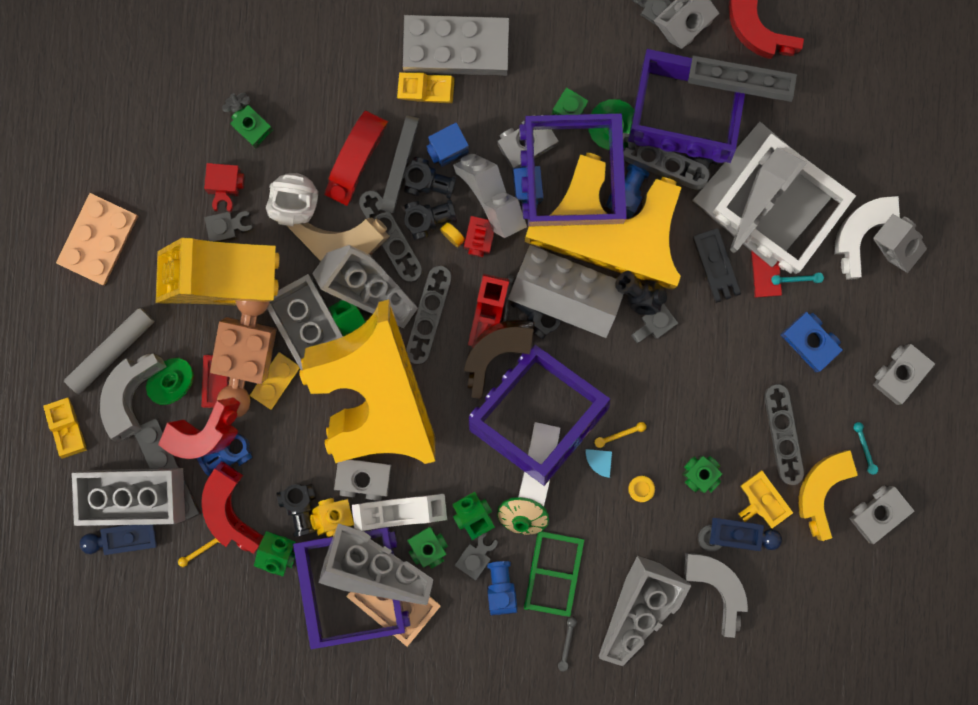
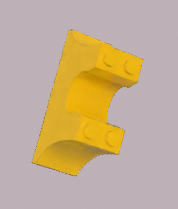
[525,153,681,290]
[156,238,279,305]
[299,299,435,464]

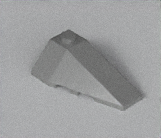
[312,245,418,328]
[318,523,433,605]
[599,556,691,666]

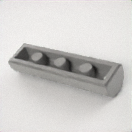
[64,308,155,395]

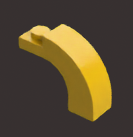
[798,450,858,541]

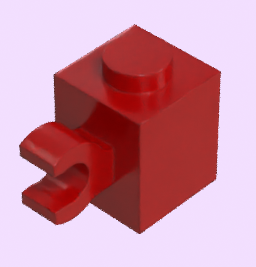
[204,163,245,212]
[464,216,494,258]

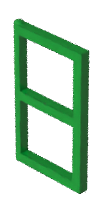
[524,531,584,617]

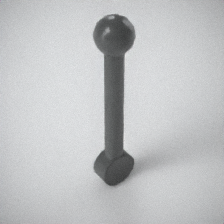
[500,275,514,323]
[558,617,577,671]

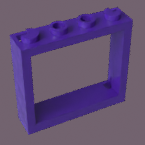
[628,49,745,163]
[519,114,627,227]
[469,345,610,486]
[293,527,410,649]

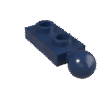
[710,518,782,551]
[79,524,158,555]

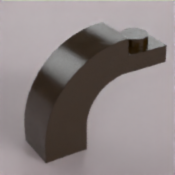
[464,320,535,399]

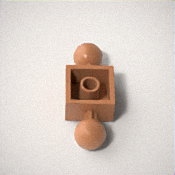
[210,300,277,418]

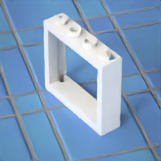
[713,134,856,274]

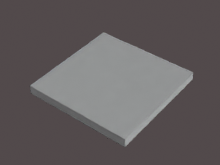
[692,122,832,267]

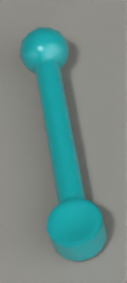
[771,273,824,285]
[854,422,878,475]

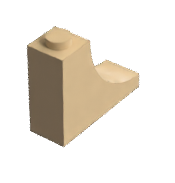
[286,217,390,261]

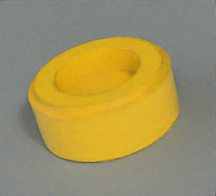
[440,223,465,247]
[628,476,655,502]

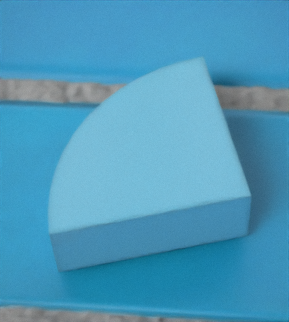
[585,449,612,478]

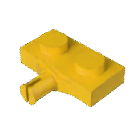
[250,352,300,410]
[738,470,793,528]

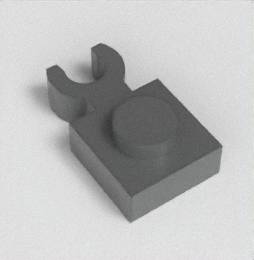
[204,211,253,242]
[455,533,498,580]

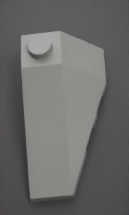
[730,147,807,253]

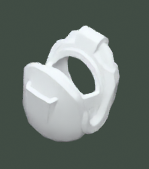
[266,173,318,226]

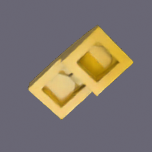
[397,73,455,103]
[43,397,87,459]

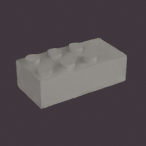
[403,15,509,76]
[508,245,623,338]
[267,274,343,370]
[72,468,185,526]

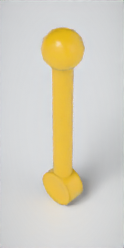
[595,422,646,448]
[178,538,220,567]

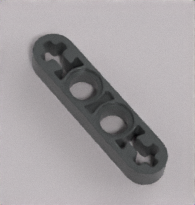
[381,115,420,213]
[623,133,709,190]
[359,191,422,282]
[406,266,451,365]
[764,384,804,485]

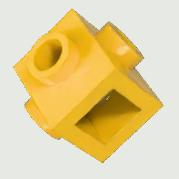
[310,498,354,538]

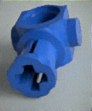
[605,164,649,219]
[197,432,253,477]
[487,561,518,616]

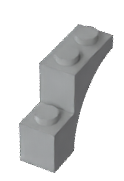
[453,154,527,238]

